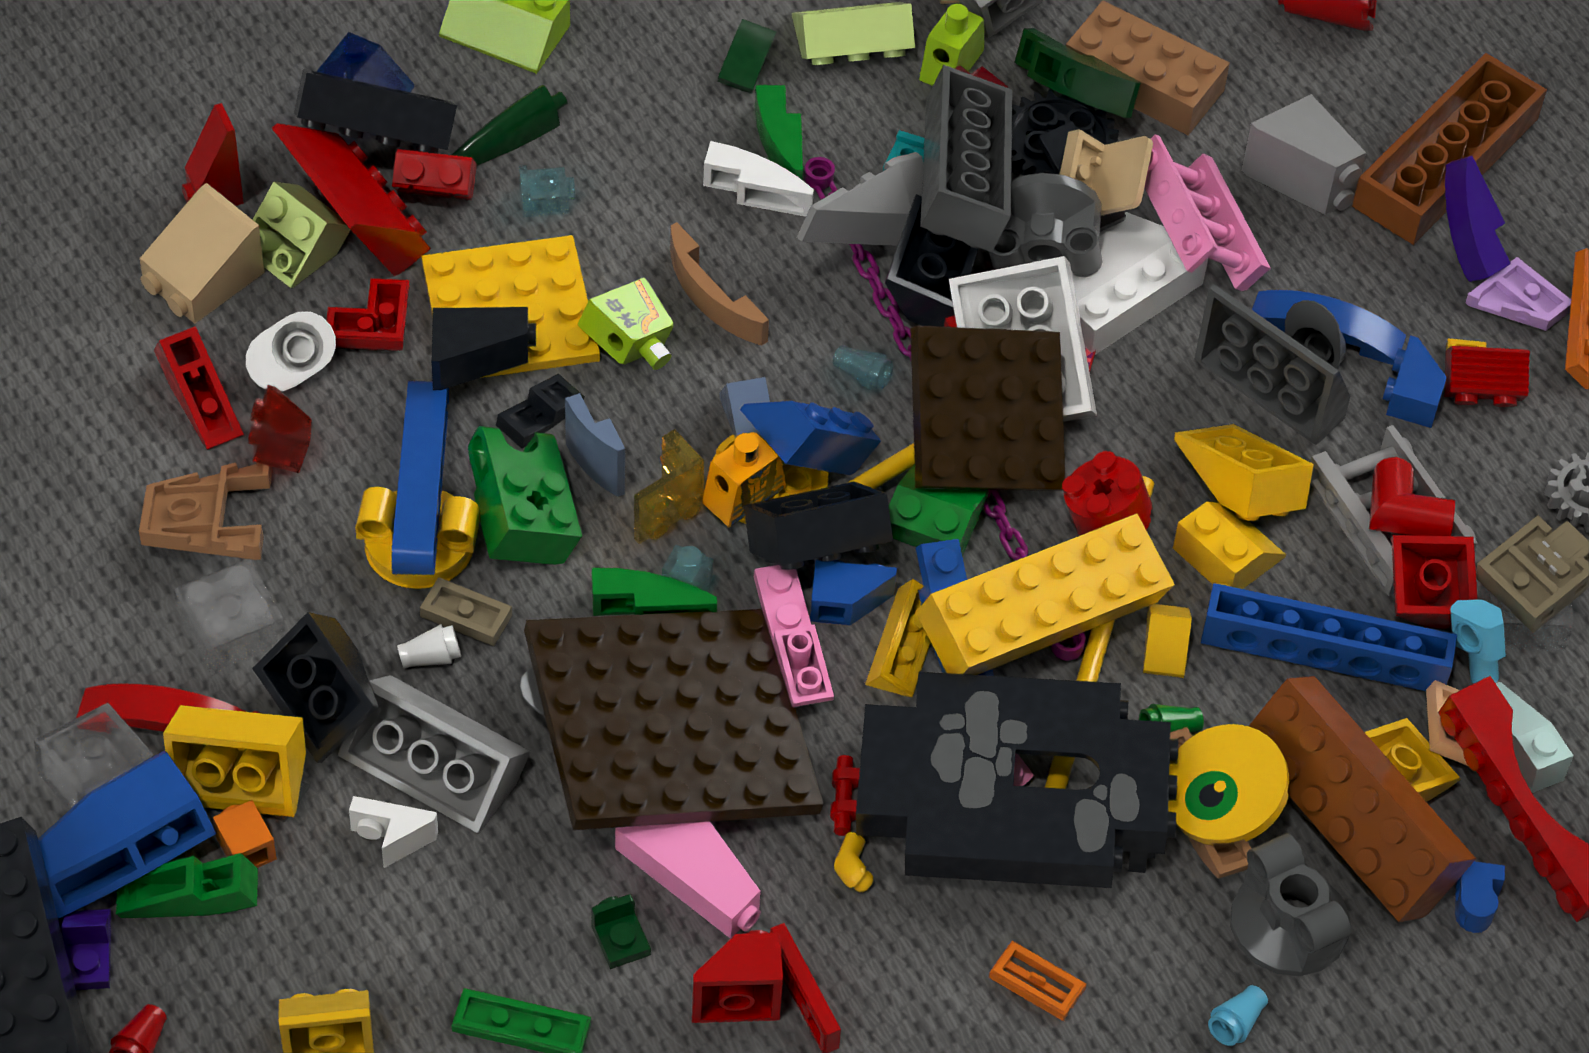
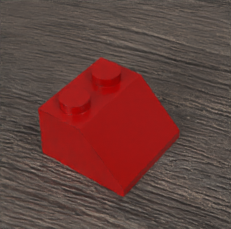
[1391,535,1478,629]
[692,930,783,1023]

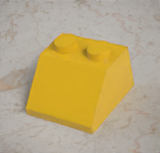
[1173,501,1286,589]
[279,989,374,1053]

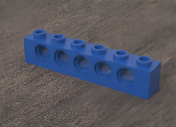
[1200,583,1457,691]

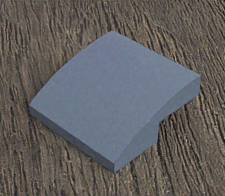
[565,393,625,497]

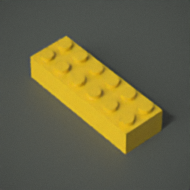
[916,514,1175,675]

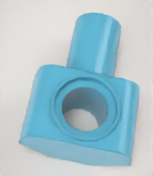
[1450,599,1506,684]

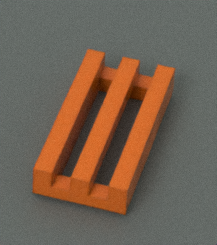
[989,941,1086,1021]

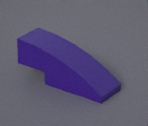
[1445,156,1511,282]

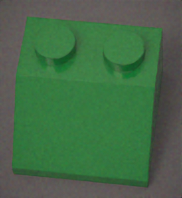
[889,464,989,557]

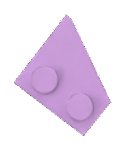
[1465,257,1571,331]

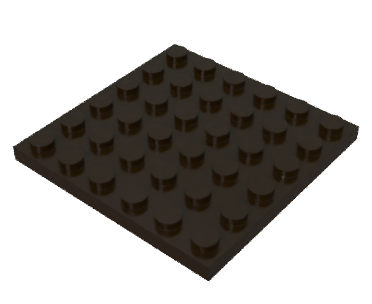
[524,609,824,830]

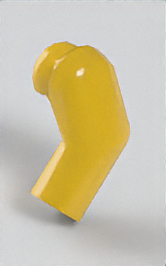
[834,832,874,893]

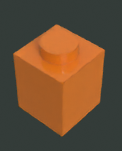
[213,800,277,868]

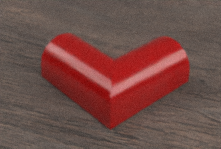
[326,278,410,351]
[1369,457,1455,536]

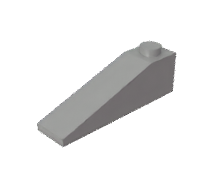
[796,152,923,246]

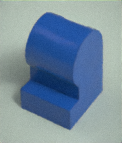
[1455,861,1505,933]

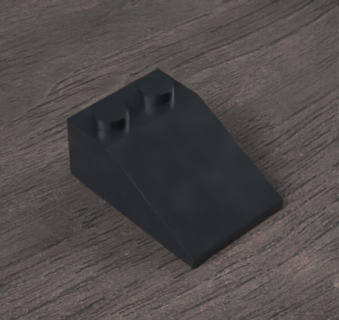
[252,612,378,763]

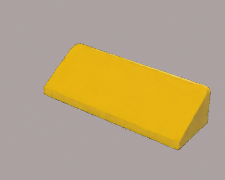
[865,579,931,697]

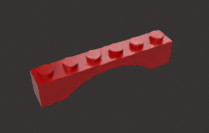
[1438,676,1589,922]

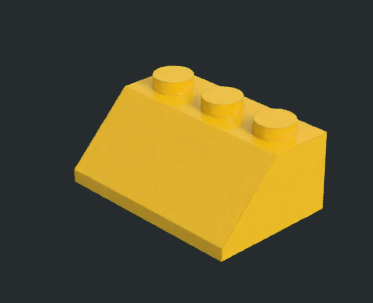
[163,705,306,817]

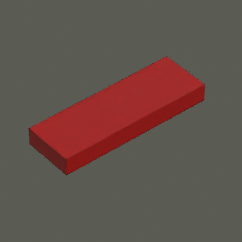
[769,923,841,1053]

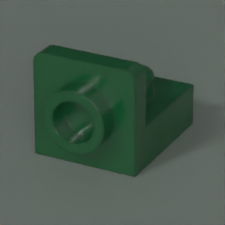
[591,894,651,969]

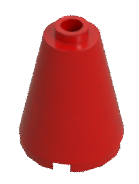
[1278,0,1377,31]

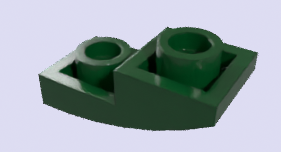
[717,19,777,94]

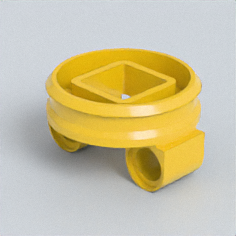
[355,487,480,589]

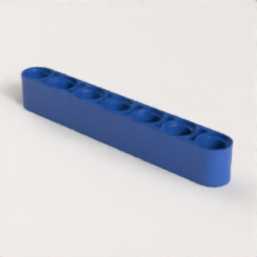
[392,381,449,575]

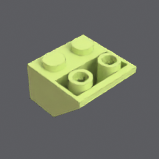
[253,182,350,288]

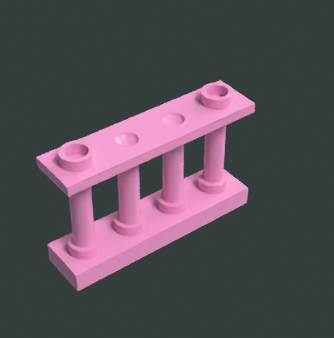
[1144,134,1271,291]

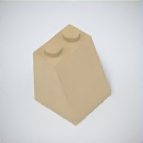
[140,183,264,324]

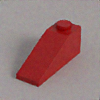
[182,103,244,206]
[154,326,244,450]

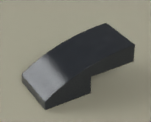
[496,374,585,449]

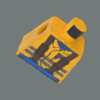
[702,432,786,528]

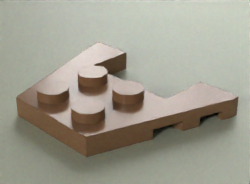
[139,455,272,560]

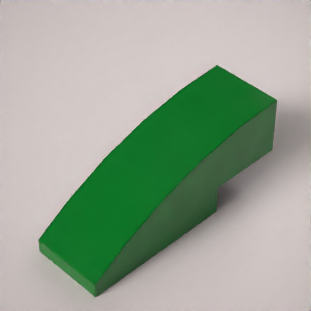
[755,85,803,180]
[592,568,717,616]
[116,853,258,918]

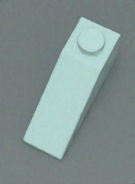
[1496,682,1574,793]

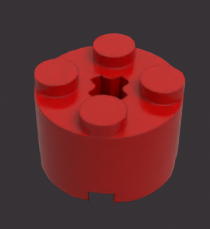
[1062,451,1153,536]

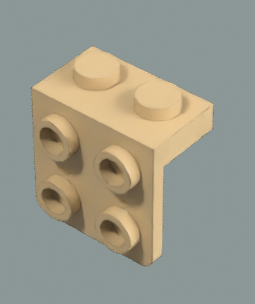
[1059,129,1153,215]

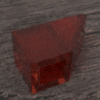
[248,385,312,473]

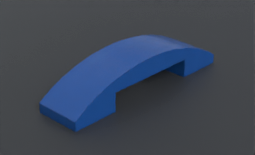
[1252,290,1406,365]

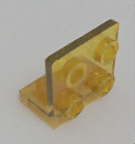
[634,429,704,544]

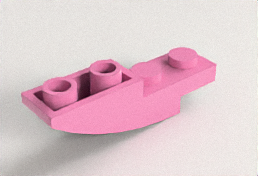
[754,565,834,707]

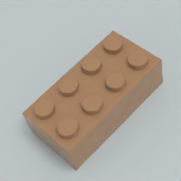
[1065,0,1230,135]

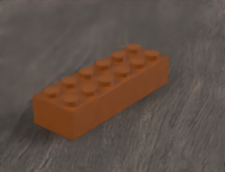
[1352,53,1547,245]
[1249,676,1476,922]

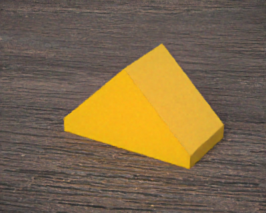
[1143,604,1192,678]

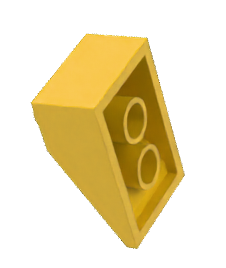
[1174,424,1314,521]

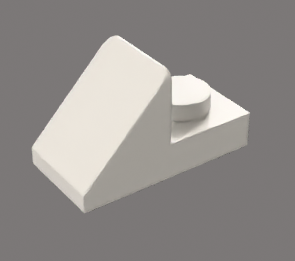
[349,796,438,868]

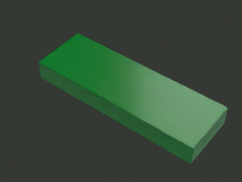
[451,988,591,1053]

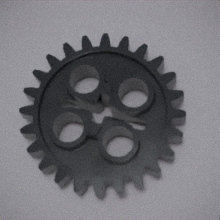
[1011,89,1119,176]

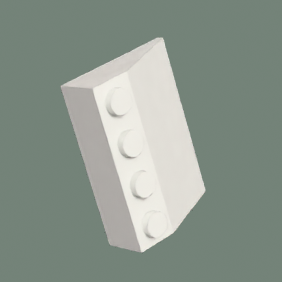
[1071,212,1208,355]
[949,256,1097,422]

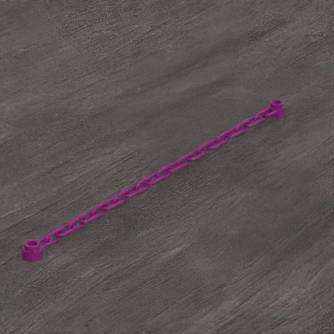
[804,157,1085,661]

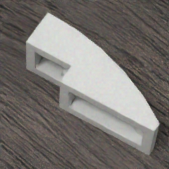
[703,141,814,217]

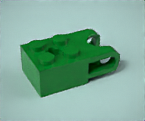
[468,426,582,565]

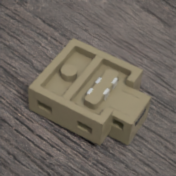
[1476,515,1589,633]

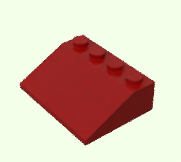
[272,123,431,276]

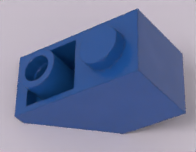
[1383,335,1447,428]
[810,560,897,625]

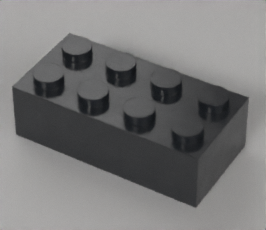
[294,69,457,153]

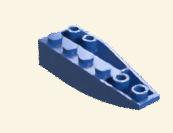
[38,751,216,919]

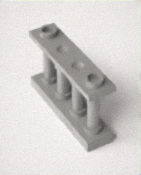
[1310,425,1477,596]

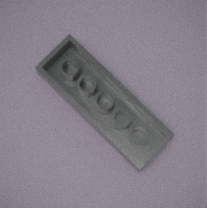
[920,65,1012,252]

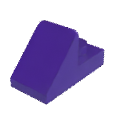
[61,909,111,990]

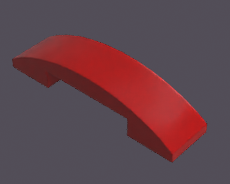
[75,684,247,732]

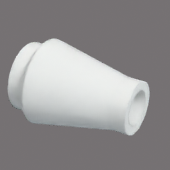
[397,624,461,669]

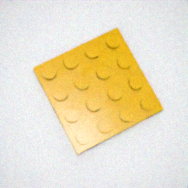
[421,235,600,378]

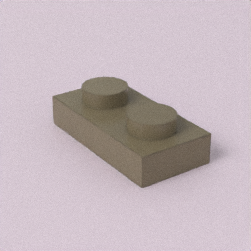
[420,577,512,646]

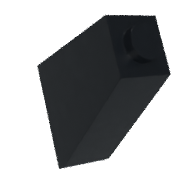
[431,307,536,390]

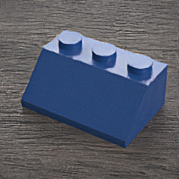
[740,401,881,475]

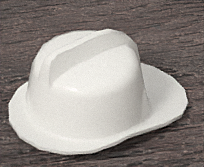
[246,312,336,391]

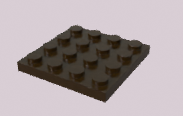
[910,326,1065,491]

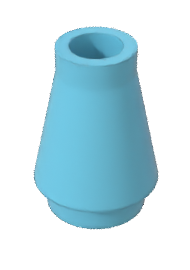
[1208,985,1268,1046]

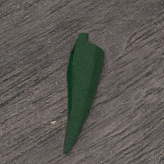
[452,85,568,166]

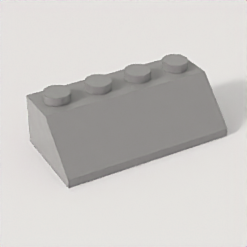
[337,675,531,833]

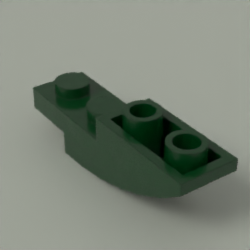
[1014,28,1141,118]

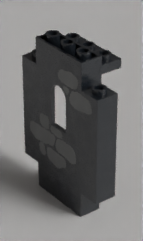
[856,672,1178,888]

